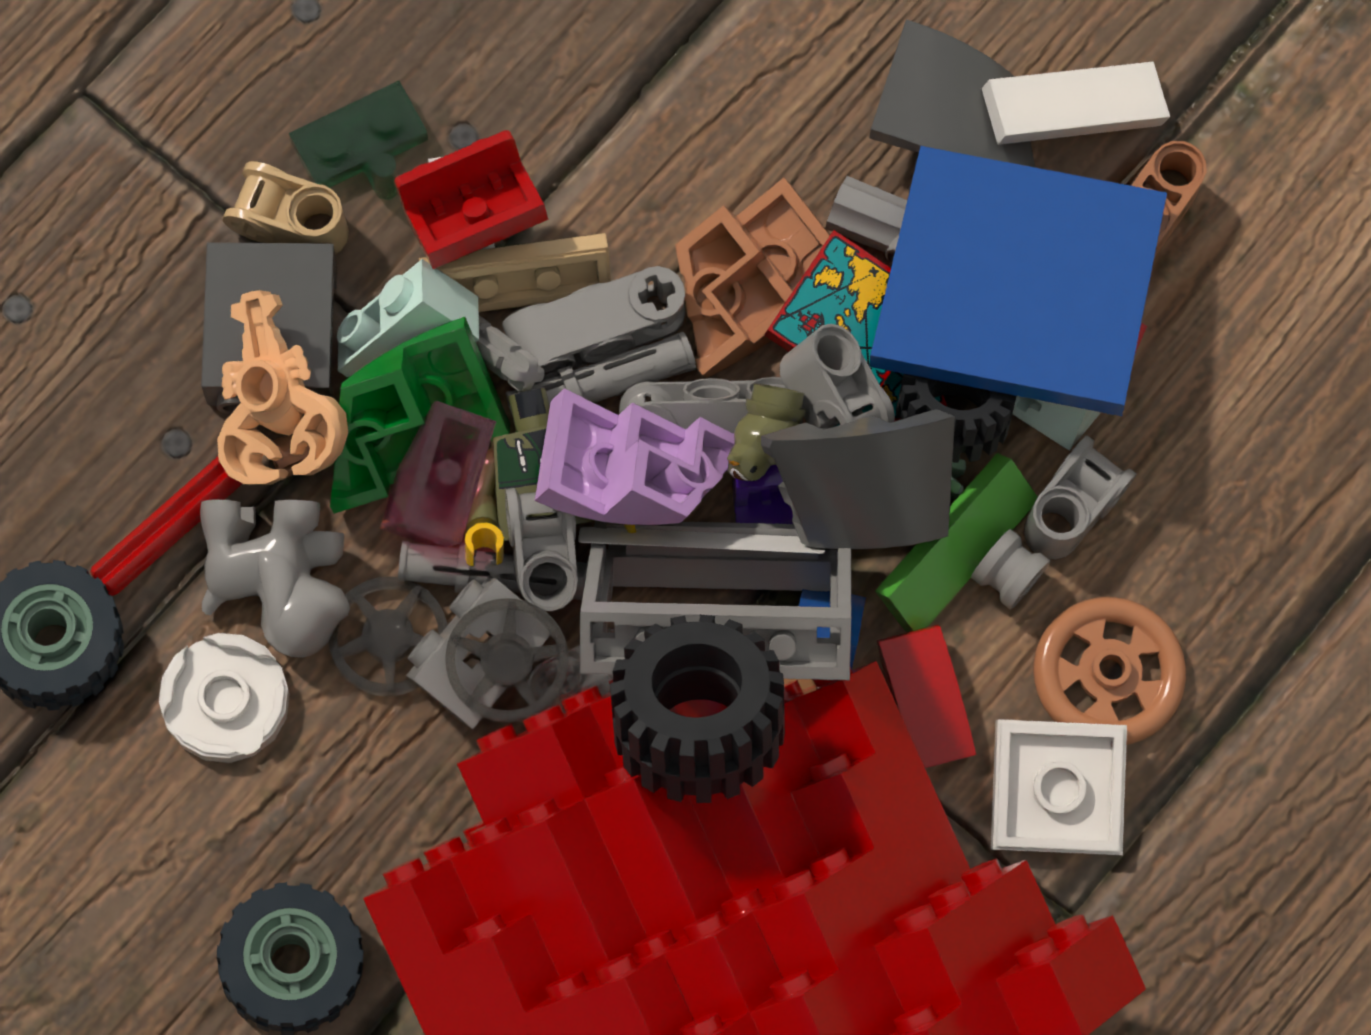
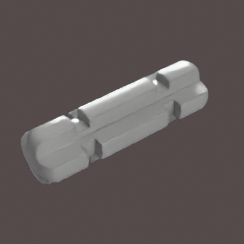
[476,316,544,392]

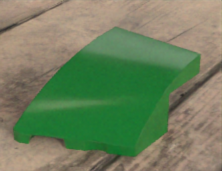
[330,317,510,514]

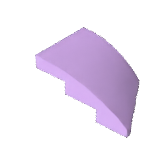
[535,388,734,525]

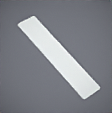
[578,527,824,554]

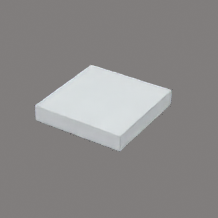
[991,720,1127,855]

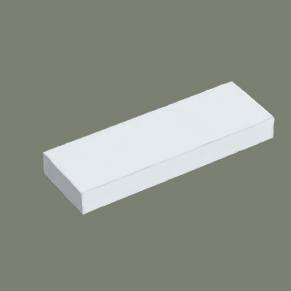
[982,62,1170,145]

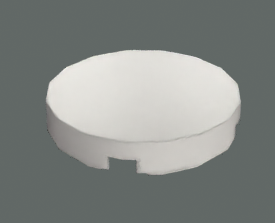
[159,633,290,763]

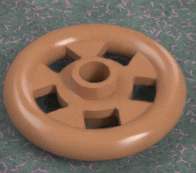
[1033,597,1186,745]

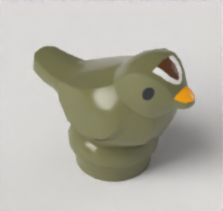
[727,383,806,481]

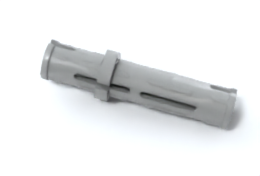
[505,332,696,421]
[398,541,588,600]

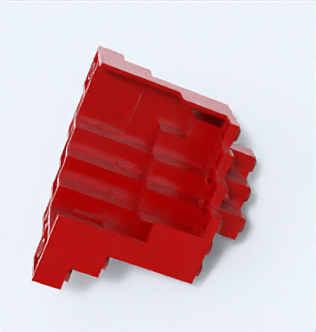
[363,661,1146,1035]

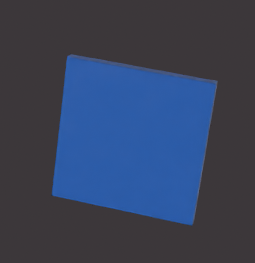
[869,146,1167,416]

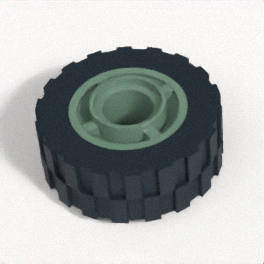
[0,560,124,711]
[217,882,363,1035]

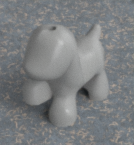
[200,500,350,657]

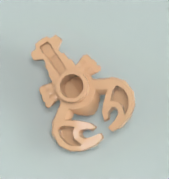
[217,290,348,485]

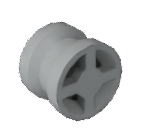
[971,529,1050,610]

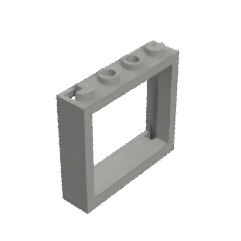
[580,520,851,680]

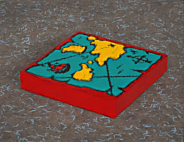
[764,230,891,387]

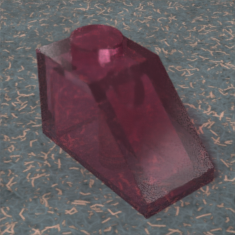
[380,401,496,547]

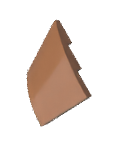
[675,178,830,378]

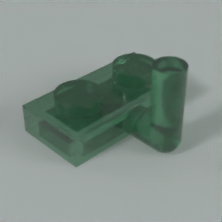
[289,80,428,200]

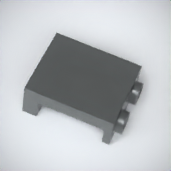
[201,242,337,415]

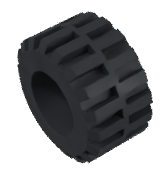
[610,614,785,803]

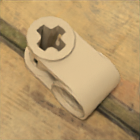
[222,161,349,254]

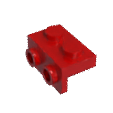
[394,130,549,269]

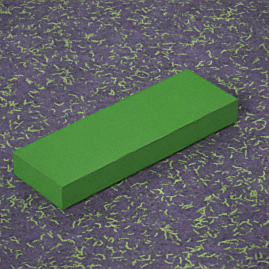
[875,453,1038,632]

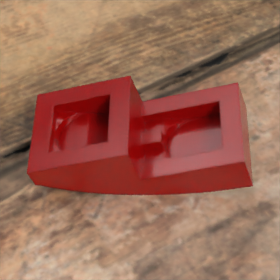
[876,625,976,768]

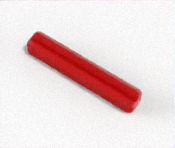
[90,456,243,596]

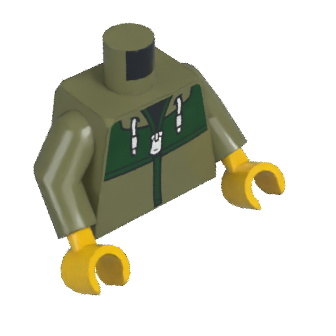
[463,388,636,566]

